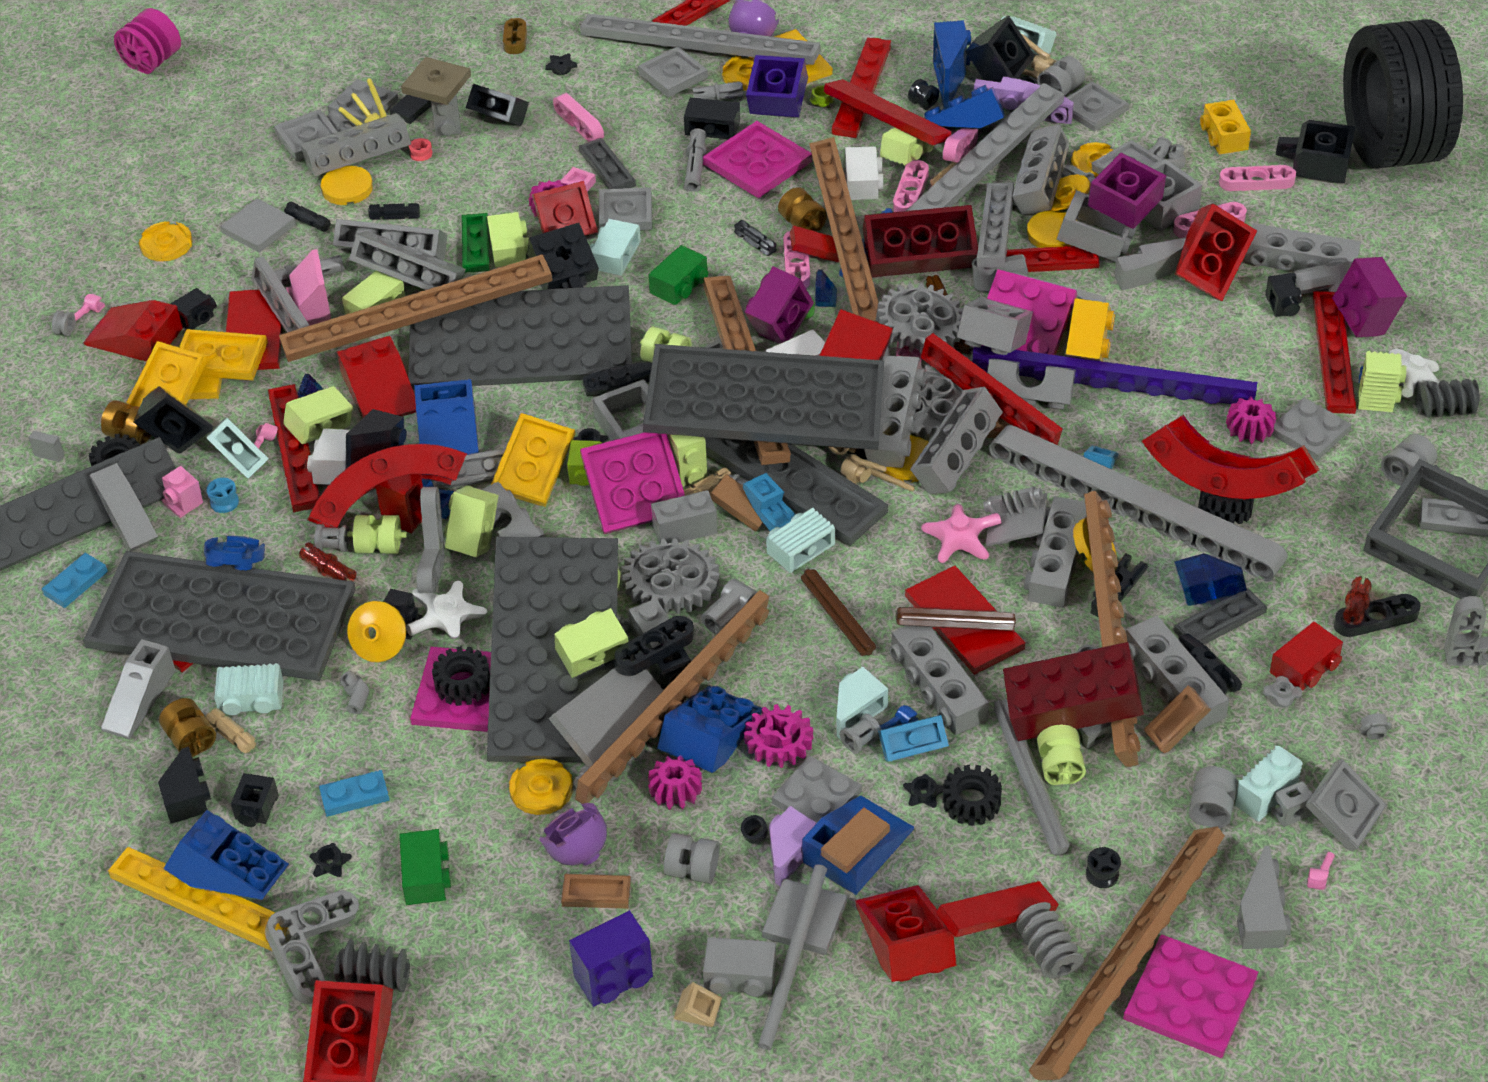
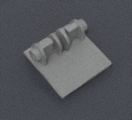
[983,486,1047,547]

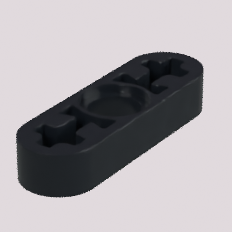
[1334,594,1421,637]
[615,616,694,676]

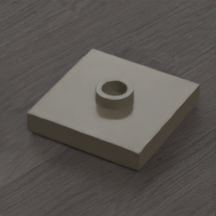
[401,57,471,105]

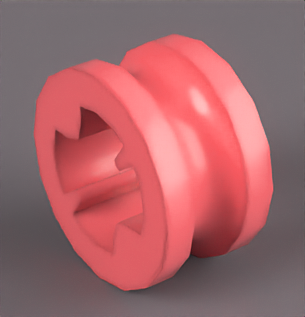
[409,138,433,161]

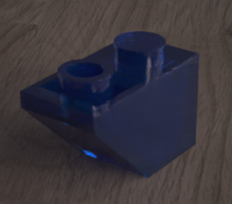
[1174,553,1247,606]

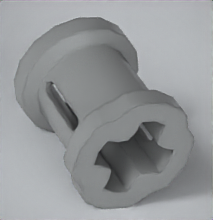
[314,524,350,552]
[839,713,881,754]

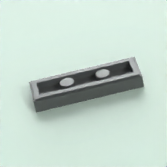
[579,138,636,189]
[1174,588,1267,645]

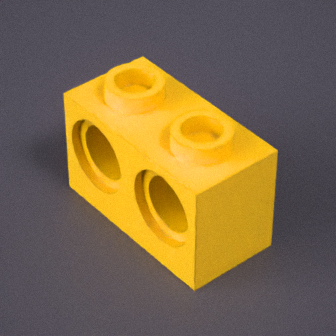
[1200,100,1251,155]

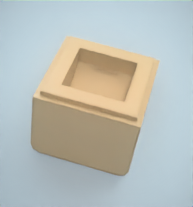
[673,982,722,1027]

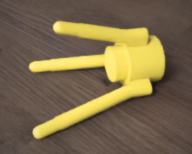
[338,78,387,126]

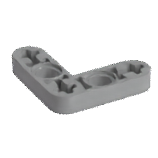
[417,487,445,593]
[1444,596,1488,666]
[265,890,359,1004]

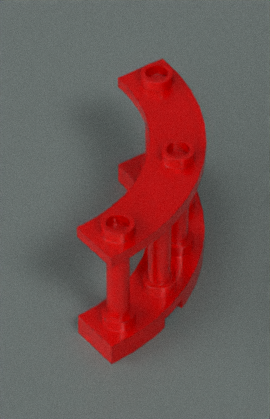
[1142,414,1320,499]
[307,444,467,528]

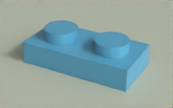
[42,552,108,608]
[878,715,949,762]
[319,770,390,817]

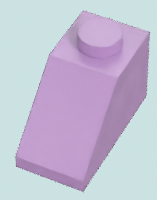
[769,806,816,886]

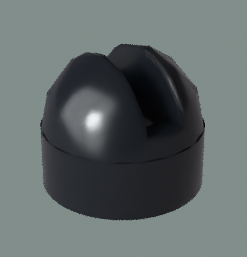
[741,815,768,844]

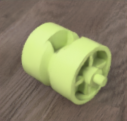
[640,326,692,363]
[347,515,407,554]
[1037,725,1086,785]

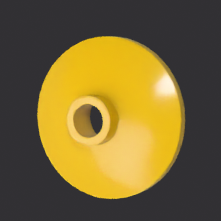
[1050,174,1091,211]
[347,601,406,662]

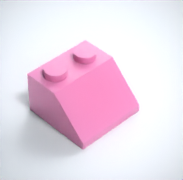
[286,249,331,325]

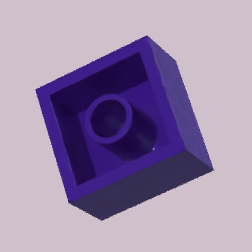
[746,55,808,117]
[569,910,653,1007]

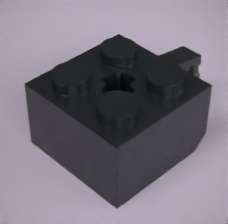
[1276,120,1355,183]
[527,223,599,290]

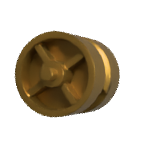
[778,187,827,232]
[101,400,152,445]
[159,698,216,757]

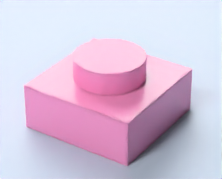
[561,167,596,192]

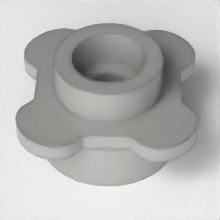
[1263,676,1302,708]

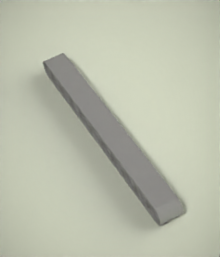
[989,425,1288,582]

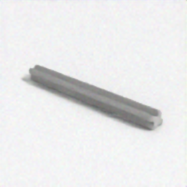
[994,699,1069,856]

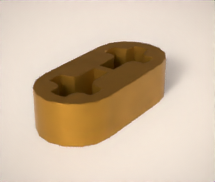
[503,18,527,55]

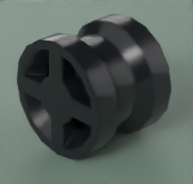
[908,79,940,110]
[1086,847,1121,888]

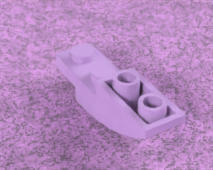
[974,77,1074,124]

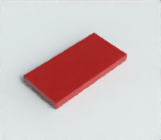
[226,289,283,370]
[905,565,1026,675]

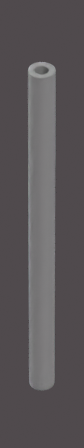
[758,865,827,1050]

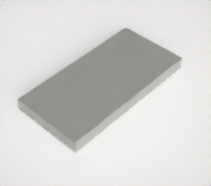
[549,659,664,768]

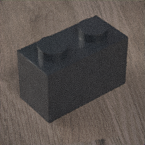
[466,84,529,126]
[684,97,740,140]

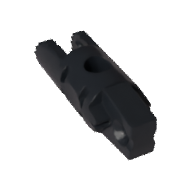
[583,361,652,396]
[1091,553,1149,617]
[1178,633,1243,695]

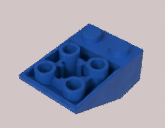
[924,84,1005,128]
[414,379,479,455]
[657,686,762,773]
[802,796,914,895]
[163,810,289,900]

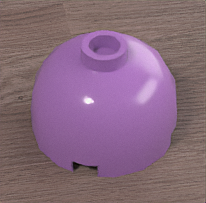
[728,0,779,37]
[539,803,607,866]

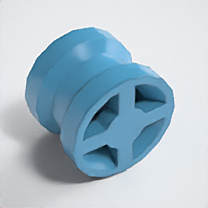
[206,478,239,513]

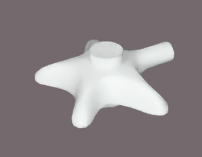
[1389,348,1440,398]
[406,581,488,639]

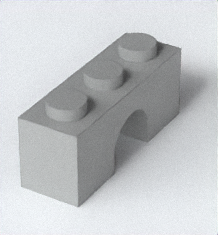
[987,358,1076,409]
[481,482,545,537]

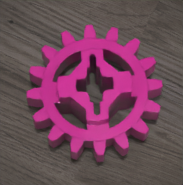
[744,704,813,768]

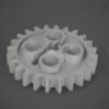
[876,283,964,354]
[912,364,964,442]
[622,538,719,614]

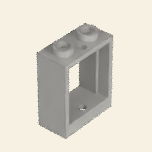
[1056,190,1138,262]
[592,379,649,441]

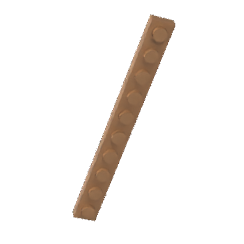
[809,137,879,322]
[279,254,553,362]
[703,276,791,465]
[1084,491,1141,767]
[575,590,770,804]
[1028,826,1225,1080]

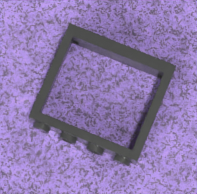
[1364,459,1488,599]

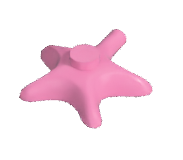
[921,504,1001,563]

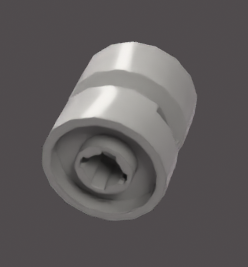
[1037,56,1085,96]
[1381,434,1437,486]
[1188,766,1238,828]
[664,833,720,884]

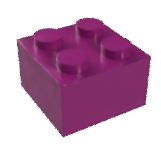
[1088,152,1166,229]
[1332,257,1407,338]
[745,266,814,344]

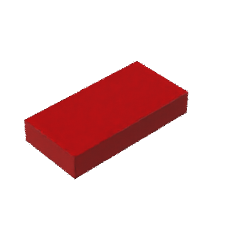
[790,225,839,262]

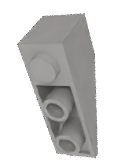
[101,639,176,739]
[1237,846,1291,949]

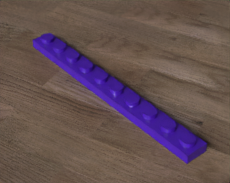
[972,345,1258,404]

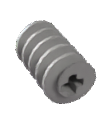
[1016,902,1084,978]

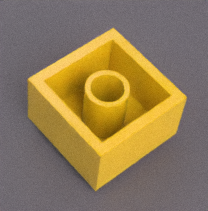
[1066,298,1115,361]

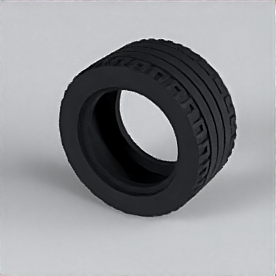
[1343,19,1463,169]

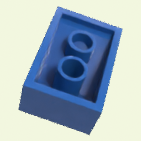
[933,20,971,108]

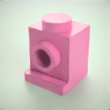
[162,466,203,518]

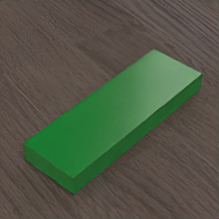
[461,213,490,273]

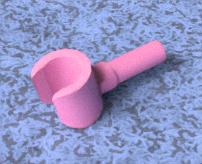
[74,294,105,321]
[254,423,278,448]
[1307,852,1335,890]

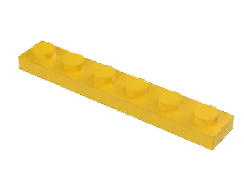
[108,847,288,952]

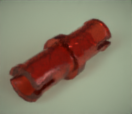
[299,542,357,582]
[1343,576,1372,625]

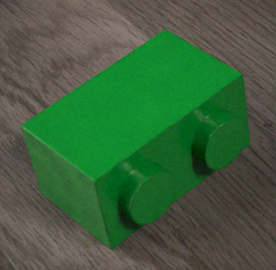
[648,245,708,306]
[399,829,451,905]

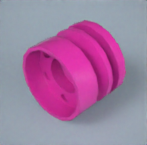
[114,8,181,74]

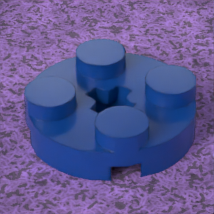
[204,536,265,570]

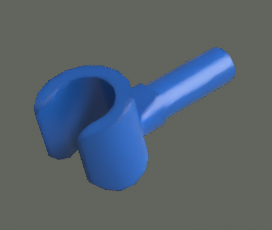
[880,705,919,730]

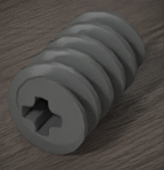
[1415,379,1480,418]
[334,940,410,992]

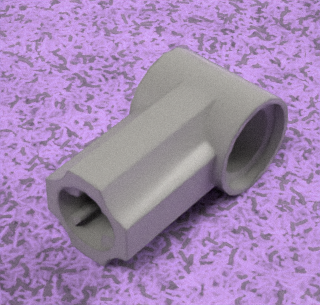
[972,254,1028,291]
[1294,257,1349,295]
[701,578,757,635]

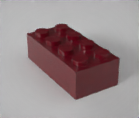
[863,205,978,278]
[1003,642,1144,741]

